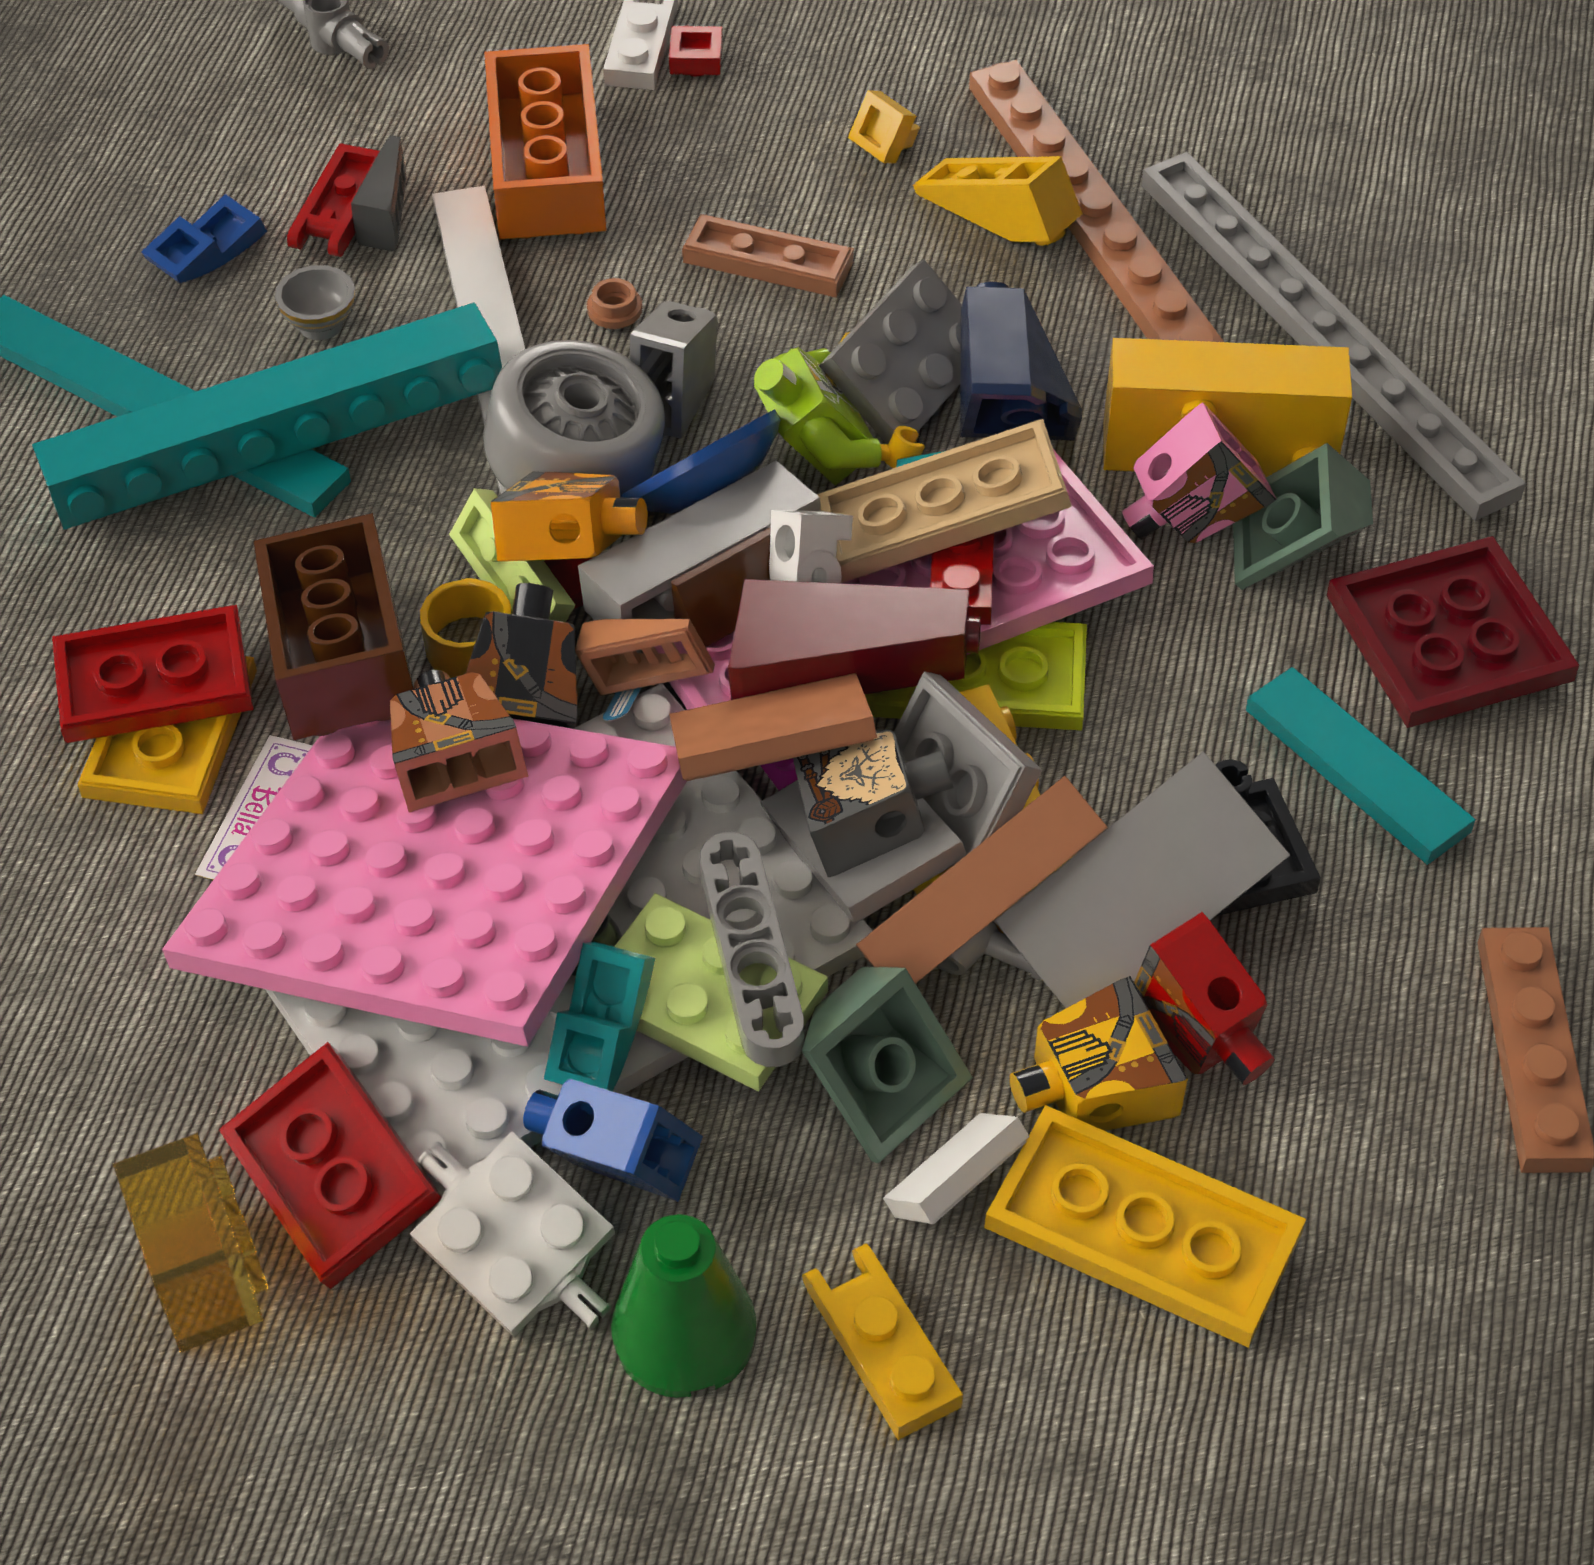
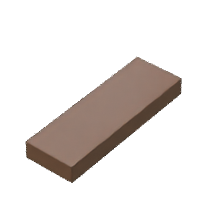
[682,214,854,298]

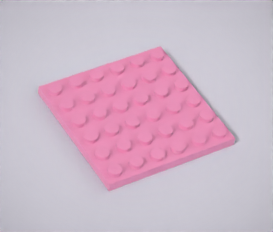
[162,718,687,1047]

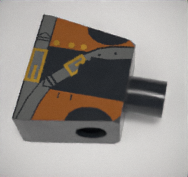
[465,583,577,729]

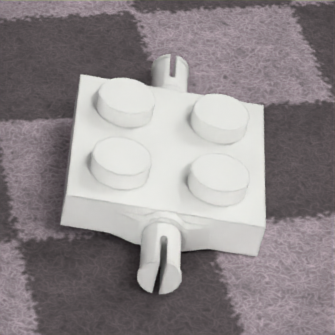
[410,1131,615,1337]

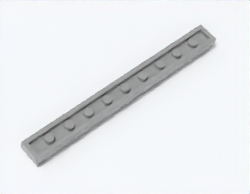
[1141,152,1526,521]

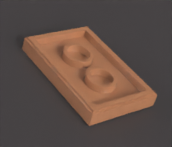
[669,673,877,781]

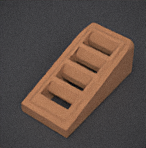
[575,619,715,695]

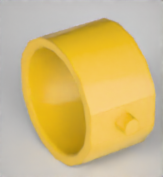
[420,578,512,678]

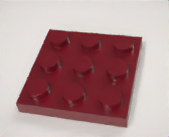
[1326,536,1580,728]

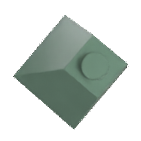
[1233,443,1373,590]
[802,966,973,1163]

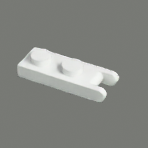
[603,0,678,90]

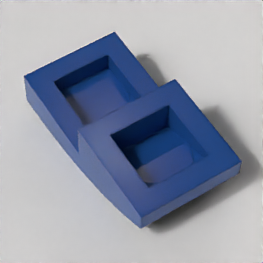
[141,194,268,283]

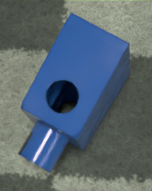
[523,1079,703,1202]

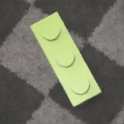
[449,488,575,622]

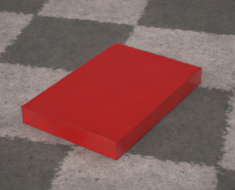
[52,604,254,744]
[219,1042,442,1289]

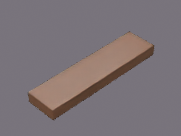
[856,776,1108,984]

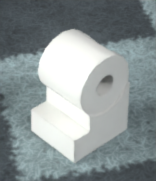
[769,510,853,583]

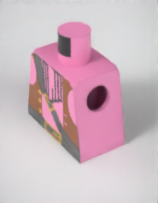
[1122,402,1277,543]

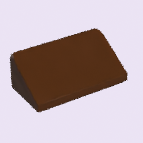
[671,527,771,647]

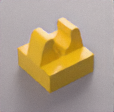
[848,90,920,163]

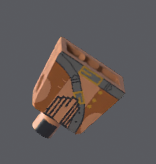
[390,670,529,812]

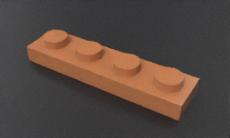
[1477,927,1594,1173]

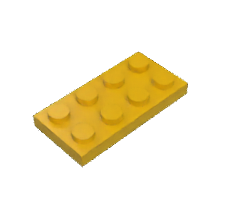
[984,1105,1306,1348]

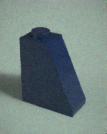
[960,282,1082,441]

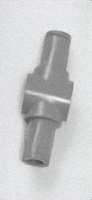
[275,0,389,69]

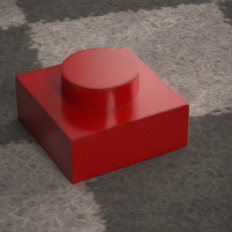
[669,26,723,76]

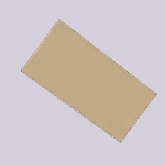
[817,419,1072,583]

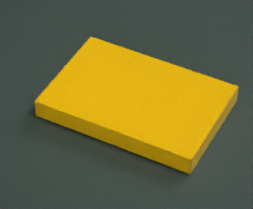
[77,656,257,814]

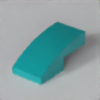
[544,942,656,1091]

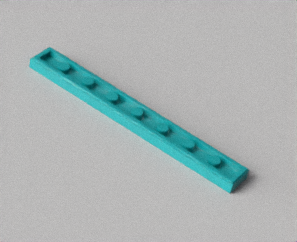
[0,295,351,518]

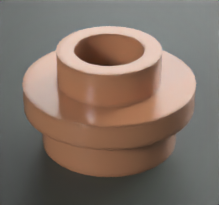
[587,278,642,329]

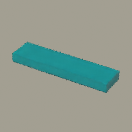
[1246,667,1476,865]

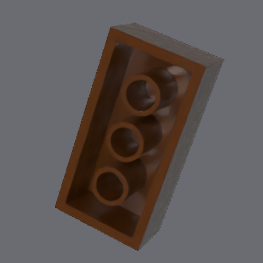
[253,513,414,740]

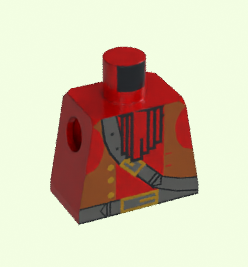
[1134,912,1275,1085]

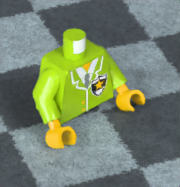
[754,332,925,486]

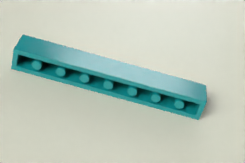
[32,302,502,530]

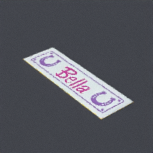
[195,735,313,880]

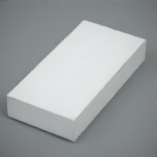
[883,1113,1030,1224]

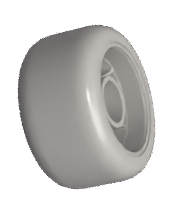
[483,340,665,495]

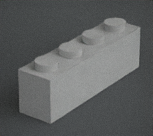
[578,461,820,620]

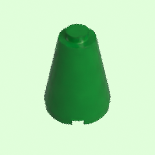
[611,1214,756,1398]

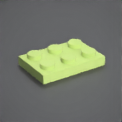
[614,893,828,1092]

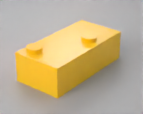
[1103,338,1352,477]

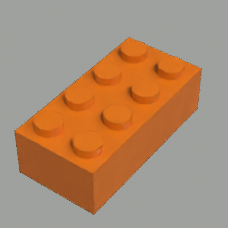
[484,44,607,240]

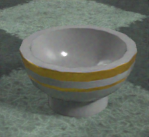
[275,265,355,340]

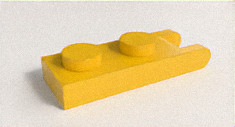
[802,1243,963,1440]

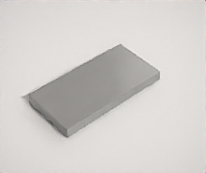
[994,751,1290,1009]

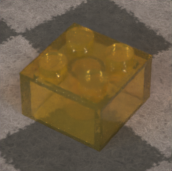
[113,1133,269,1353]

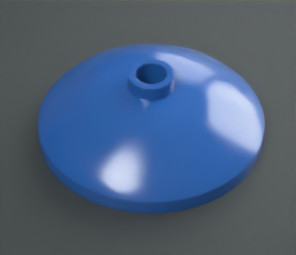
[620,409,781,514]

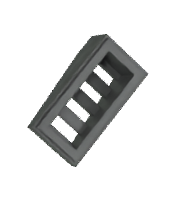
[351,135,407,251]

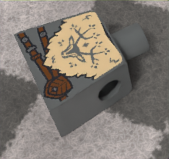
[793,730,954,877]

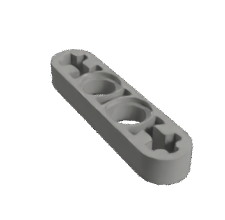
[700,832,804,1067]

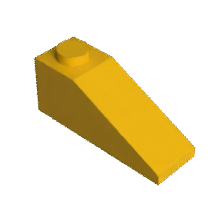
[913,156,1082,246]

